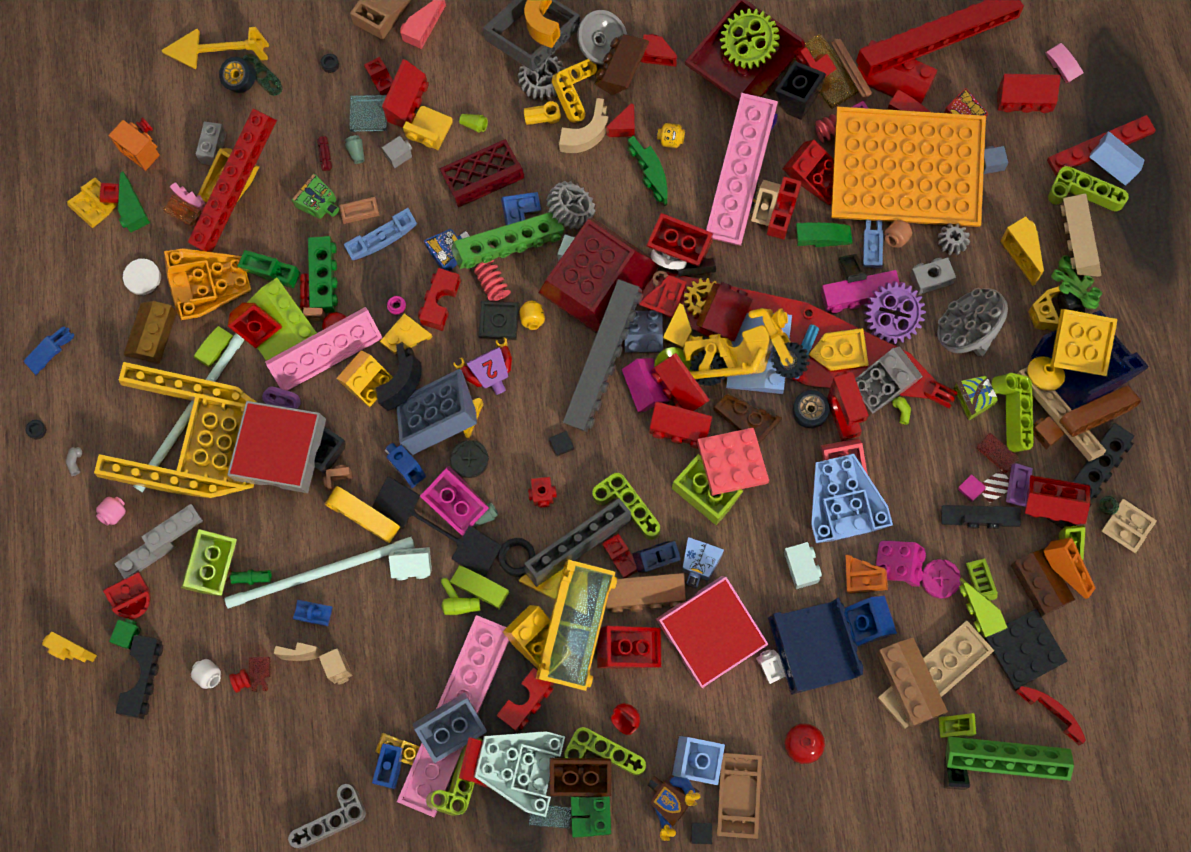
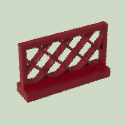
[439,139,525,208]

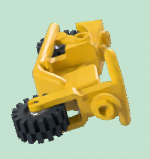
[683,308,810,386]

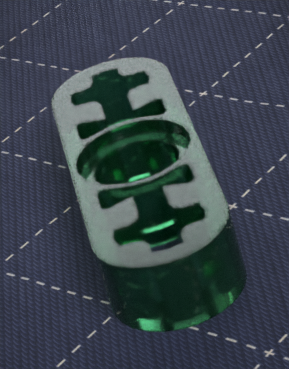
[242,54,283,96]

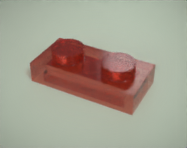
[977,433,1019,473]

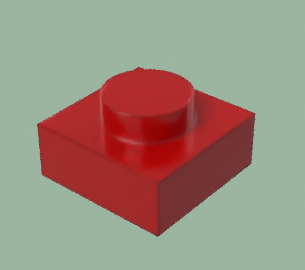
[99,183,119,203]

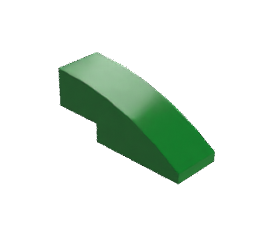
[795,222,853,247]
[237,250,301,289]

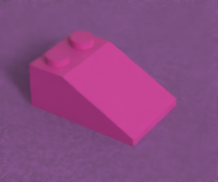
[420,466,489,536]

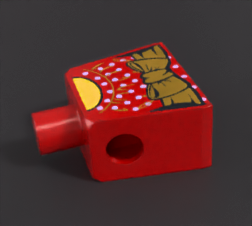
[944,88,988,118]

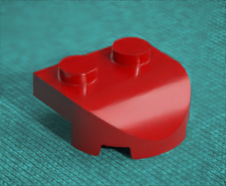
[103,571,151,619]

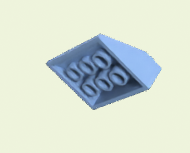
[726,313,792,394]

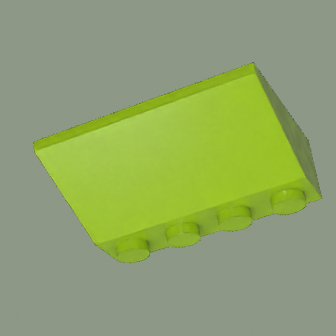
[247,278,317,361]

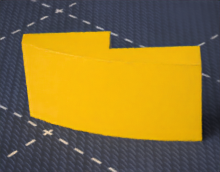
[375,733,420,766]

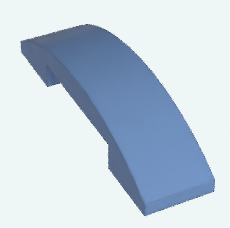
[344,208,417,260]

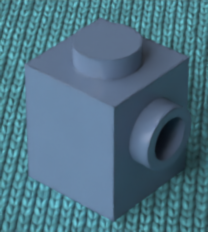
[983,146,1008,174]

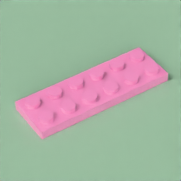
[265,307,382,391]

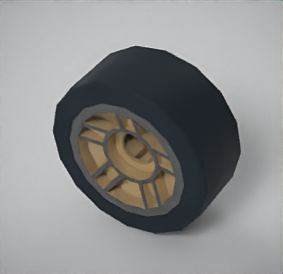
[793,390,830,428]

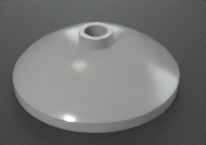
[577,10,627,65]

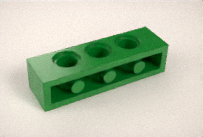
[308,236,338,313]

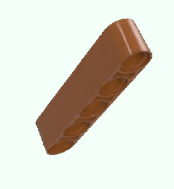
[1059,385,1141,437]

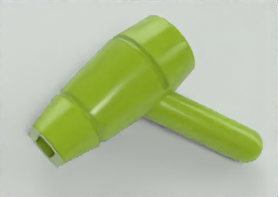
[441,578,480,615]

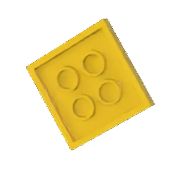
[1050,309,1118,376]

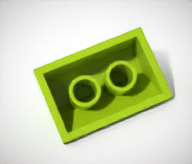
[672,454,743,525]
[181,529,237,596]

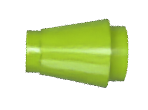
[459,114,488,133]

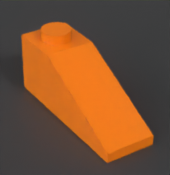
[1044,537,1096,599]

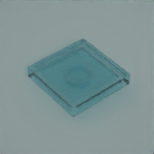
[350,95,387,132]

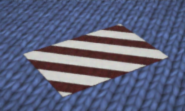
[982,470,1009,504]

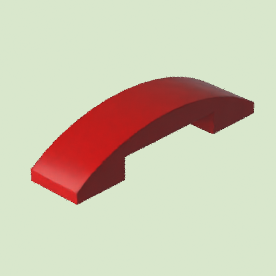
[1015,686,1086,745]

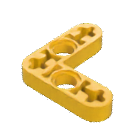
[552,59,597,123]

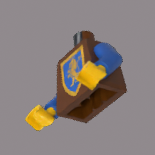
[648,775,700,841]

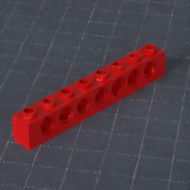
[188,108,277,252]

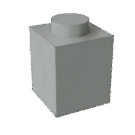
[382,136,412,169]

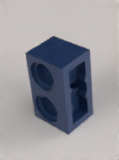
[632,541,681,572]

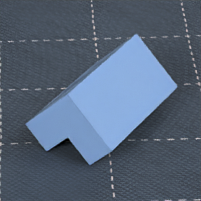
[1090,131,1144,186]

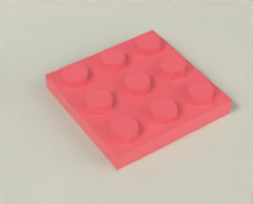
[697,428,769,495]

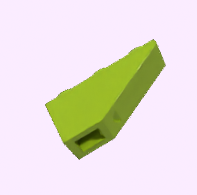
[959,578,1007,637]

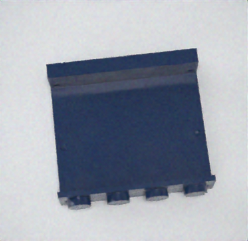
[768,598,863,695]

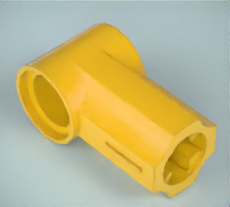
[524,101,561,125]

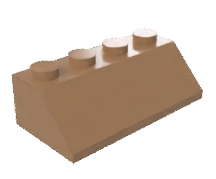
[606,573,686,613]
[877,638,948,728]

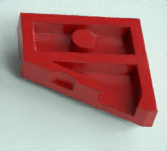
[639,275,686,317]

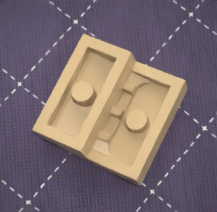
[1101,499,1157,553]
[274,642,324,661]

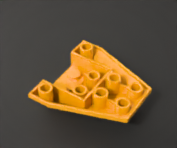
[164,248,251,320]

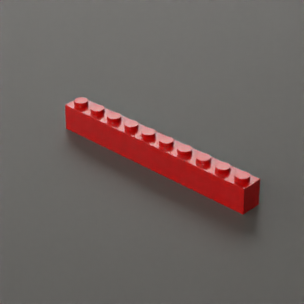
[856,0,1024,78]

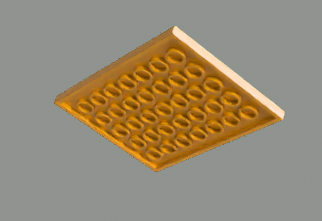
[831,107,986,227]

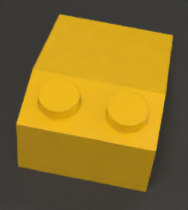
[197,148,259,203]
[1000,216,1044,286]

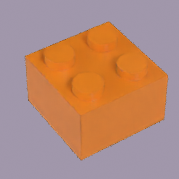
[108,120,160,171]

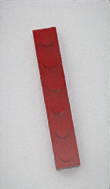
[1047,115,1156,176]

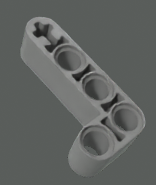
[288,784,366,849]

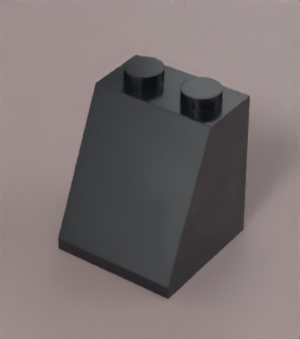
[775,61,826,120]

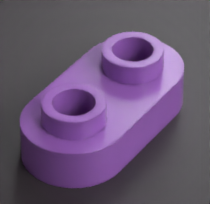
[262,386,301,409]

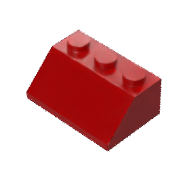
[382,59,429,127]
[997,74,1060,113]
[647,213,713,267]
[651,353,710,411]
[650,402,712,449]
[1025,475,1090,524]

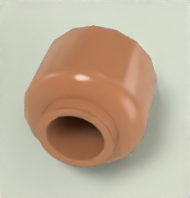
[884,220,912,248]

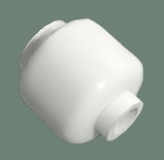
[191,659,221,689]

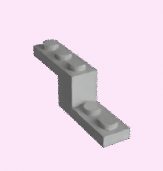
[115,504,203,579]

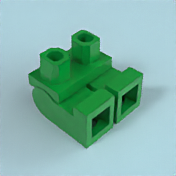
[571,797,611,838]

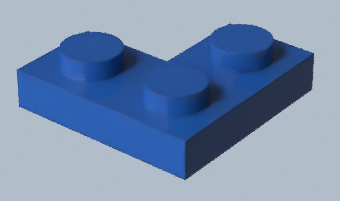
[501,192,541,225]

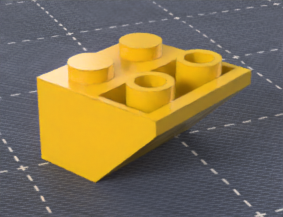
[336,350,393,407]

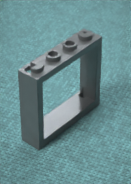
[483,0,580,71]

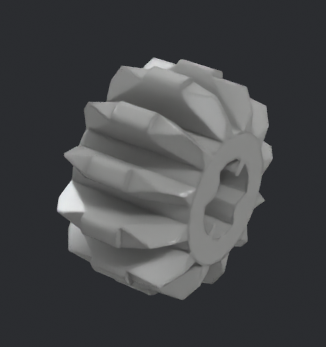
[938,223,970,255]

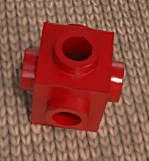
[528,477,557,508]

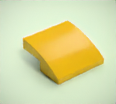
[67,178,118,228]

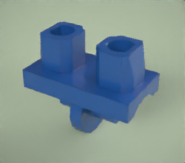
[293,600,333,626]

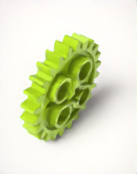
[720,8,780,69]

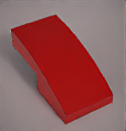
[364,57,393,97]
[602,533,637,579]

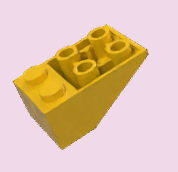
[502,605,572,676]

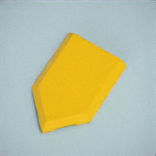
[809,328,869,371]

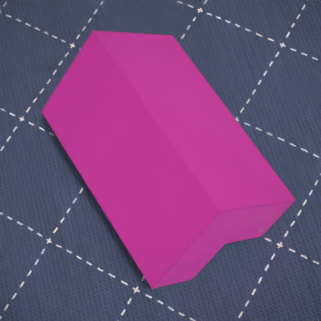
[622,358,670,412]

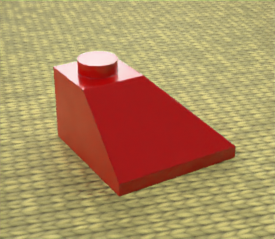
[228,303,282,349]

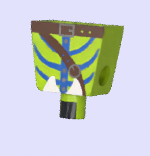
[953,376,998,420]

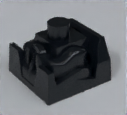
[314,426,346,473]

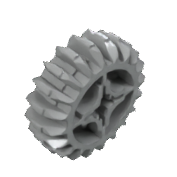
[518,55,566,101]
[546,181,595,229]

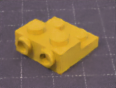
[42,631,97,663]

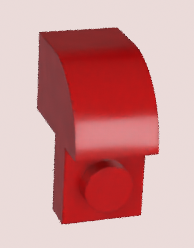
[794,47,837,77]

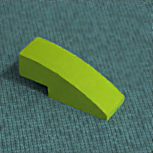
[450,565,509,610]

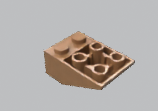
[350,0,411,40]

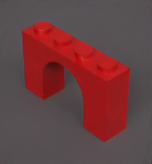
[827,371,869,442]

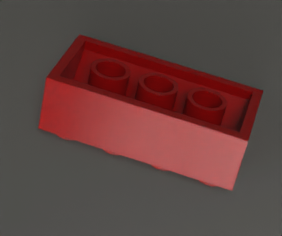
[858,40,938,104]

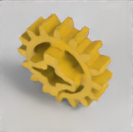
[684,278,717,317]

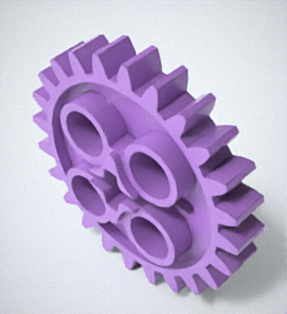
[863,281,926,344]

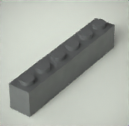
[524,498,631,587]

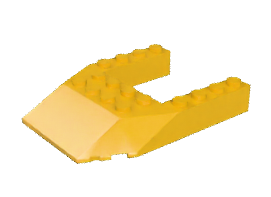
[94,362,256,498]

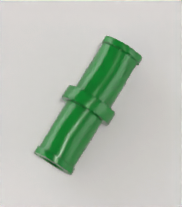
[230,569,272,585]

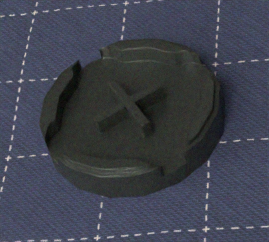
[450,440,489,478]

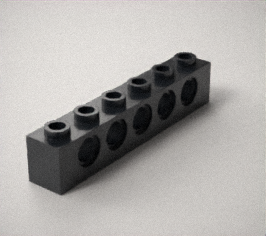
[1047,423,1134,529]

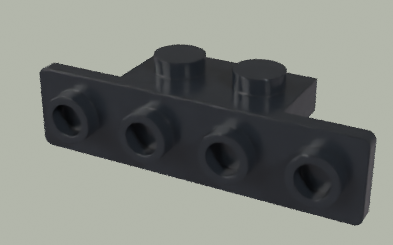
[941,505,1021,529]

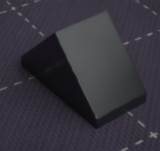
[944,756,970,790]

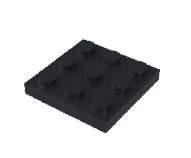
[984,609,1068,690]

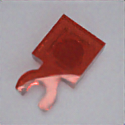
[249,657,270,692]

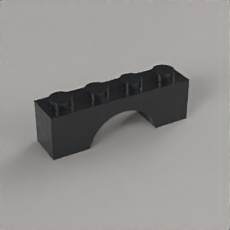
[115,635,163,719]

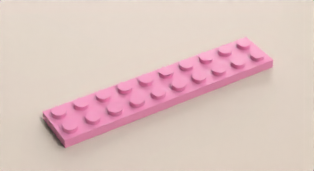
[397,615,509,818]

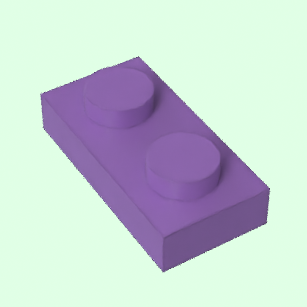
[1006,463,1033,507]

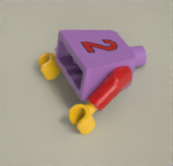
[453,338,512,395]

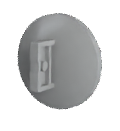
[937,288,1008,357]

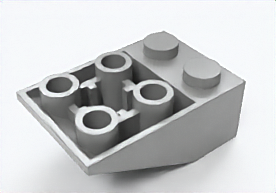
[855,346,923,414]

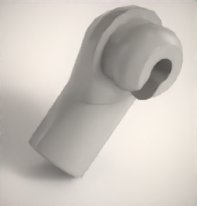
[65,447,82,476]

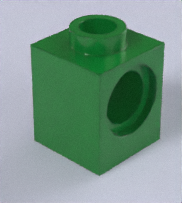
[109,619,141,650]

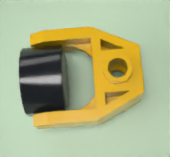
[1028,286,1085,331]

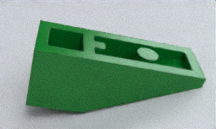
[118,171,150,232]

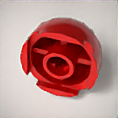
[784,723,825,764]

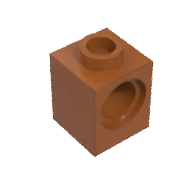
[1033,416,1065,450]

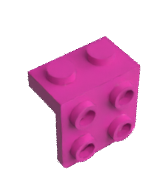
[876,541,926,587]

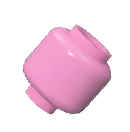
[96,497,126,526]

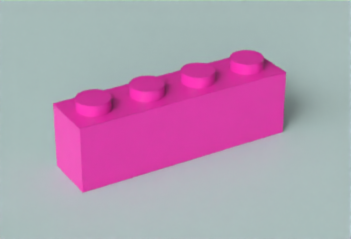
[821,270,900,313]

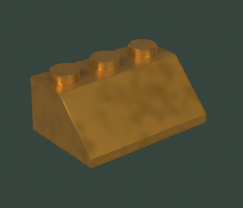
[123,301,177,364]

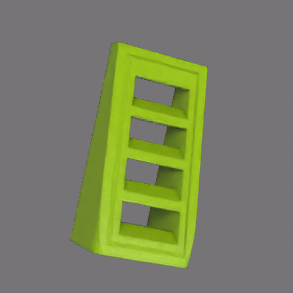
[966,558,998,601]

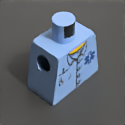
[682,537,724,588]

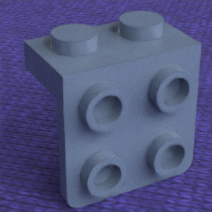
[625,310,663,352]

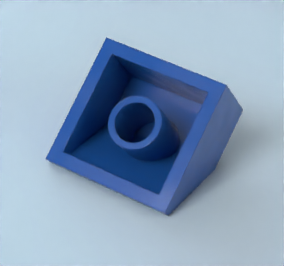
[845,596,897,646]

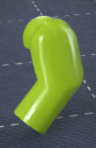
[892,397,911,425]

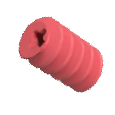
[815,114,836,143]
[474,260,511,301]

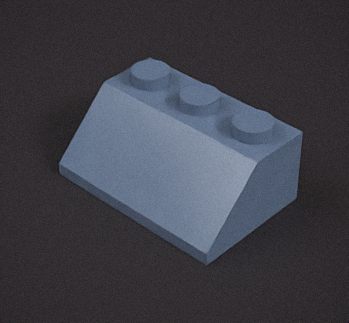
[412,692,487,763]

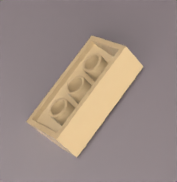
[1060,194,1101,277]

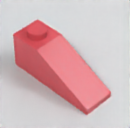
[400,0,446,49]

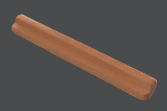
[831,39,872,98]

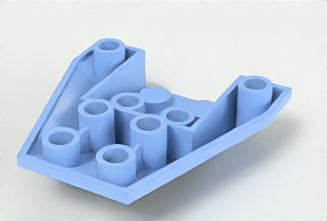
[811,454,893,543]

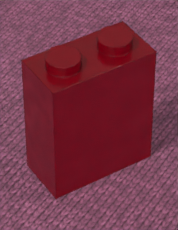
[696,282,753,342]

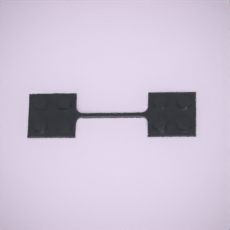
[372,476,502,577]

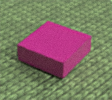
[958,474,986,502]

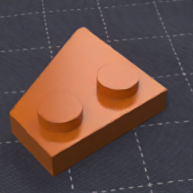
[846,555,888,594]

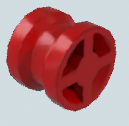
[229,668,252,693]

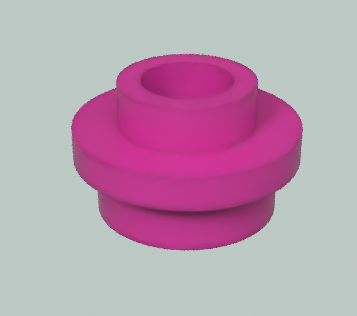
[387,296,406,315]

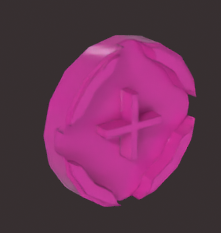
[921,559,960,599]

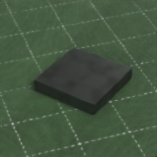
[479,301,519,340]

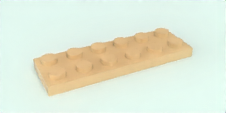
[877,621,994,729]

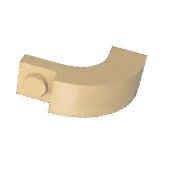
[559,98,609,153]

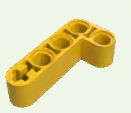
[324,486,400,544]

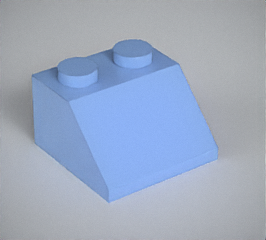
[672,736,725,785]

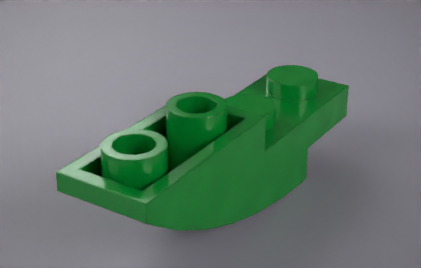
[627,136,668,206]

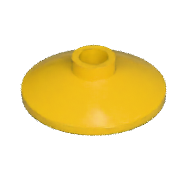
[1027,356,1065,391]

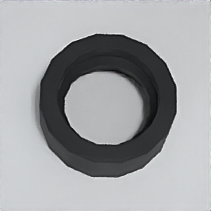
[498,538,536,577]

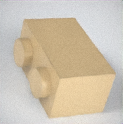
[319,648,353,685]

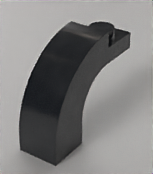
[376,342,422,411]

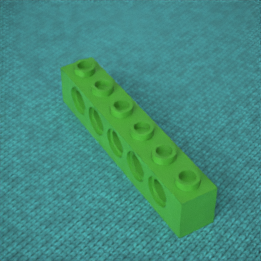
[451,213,565,269]
[945,736,1074,781]

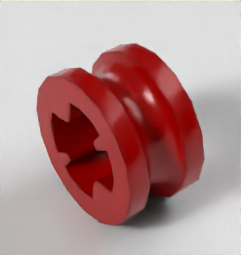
[135,117,153,134]

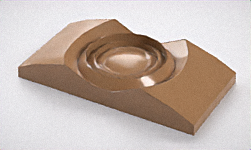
[717,753,762,839]

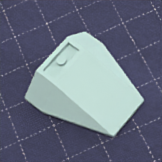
[474,732,565,817]

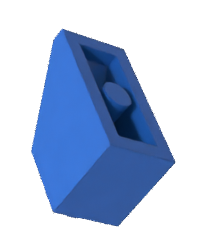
[372,743,403,789]

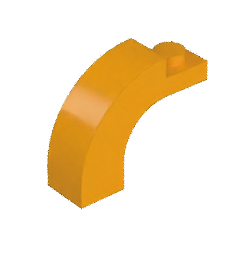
[524,0,560,48]

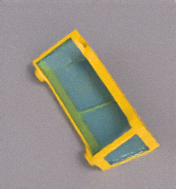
[535,560,617,691]

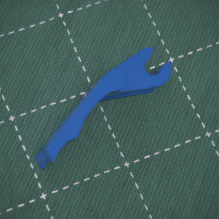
[23,327,74,376]

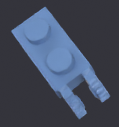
[863,220,883,268]

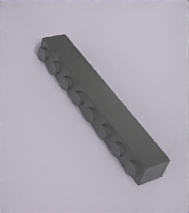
[563,279,643,432]

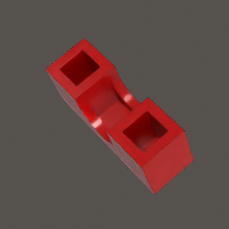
[767,177,802,240]
[418,268,461,331]
[497,668,554,732]

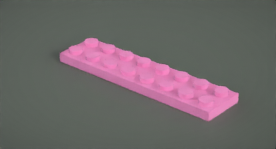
[706,93,778,246]

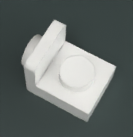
[756,650,785,684]

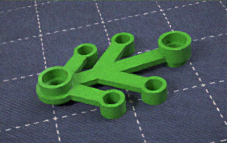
[1051,255,1102,309]

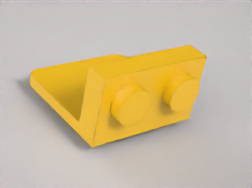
[403,106,453,150]

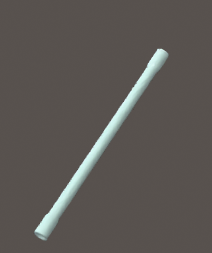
[133,333,244,492]
[224,537,415,609]

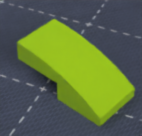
[194,326,233,367]

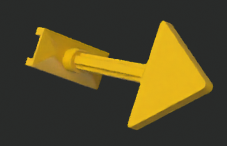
[162,27,269,69]

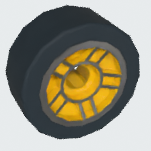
[219,57,256,93]

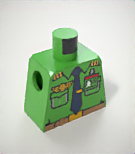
[292,174,339,219]

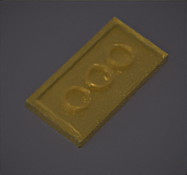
[794,34,859,109]

